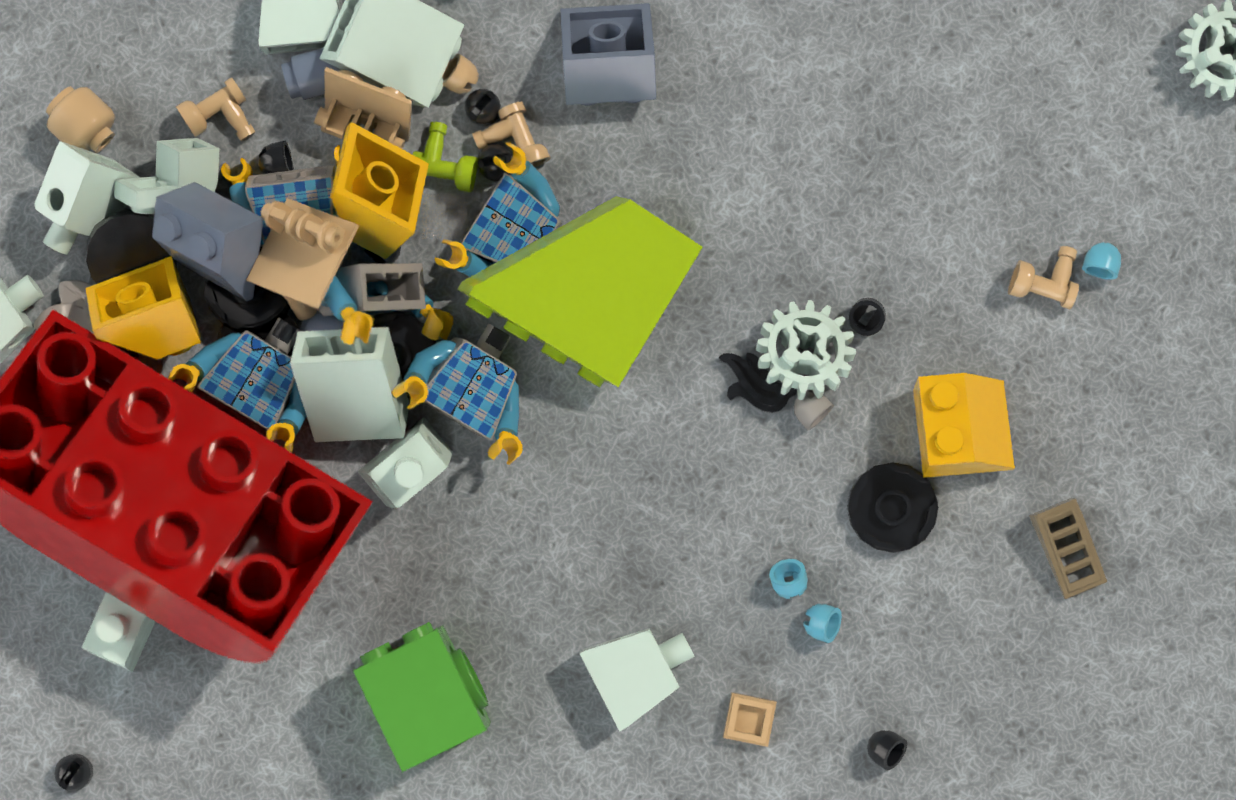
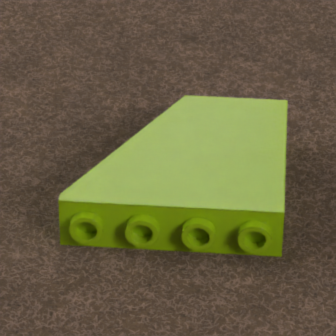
[457,196,703,388]

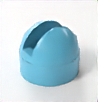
[1082,242,1121,280]
[769,559,808,599]
[803,604,842,643]

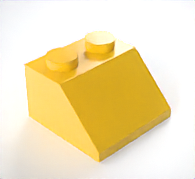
[330,122,429,259]
[85,256,201,359]
[913,373,1015,478]

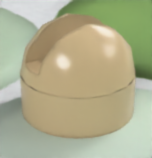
[442,53,479,94]

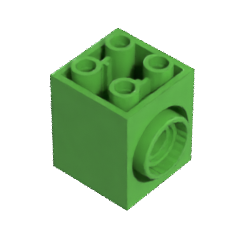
[353,622,491,772]

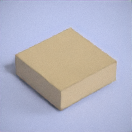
[723,692,777,747]

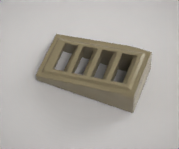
[1029,498,1107,599]

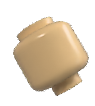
[46,86,115,153]

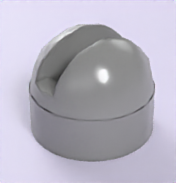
[794,390,834,431]

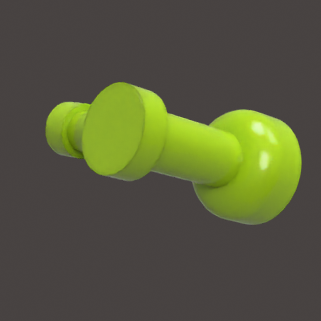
[412,122,478,193]

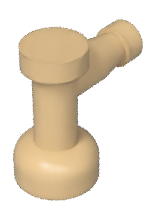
[176,77,256,141]
[472,102,551,167]
[1008,246,1079,309]

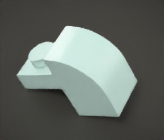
[114,138,220,214]

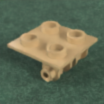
[314,67,412,149]
[247,198,359,309]

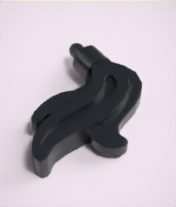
[719,353,808,413]

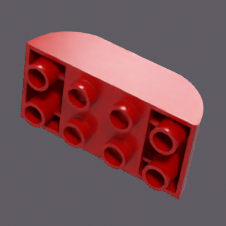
[0,310,373,663]

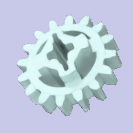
[1176,0,1236,101]
[756,300,856,400]

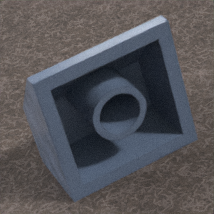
[560,3,656,106]
[152,182,263,301]

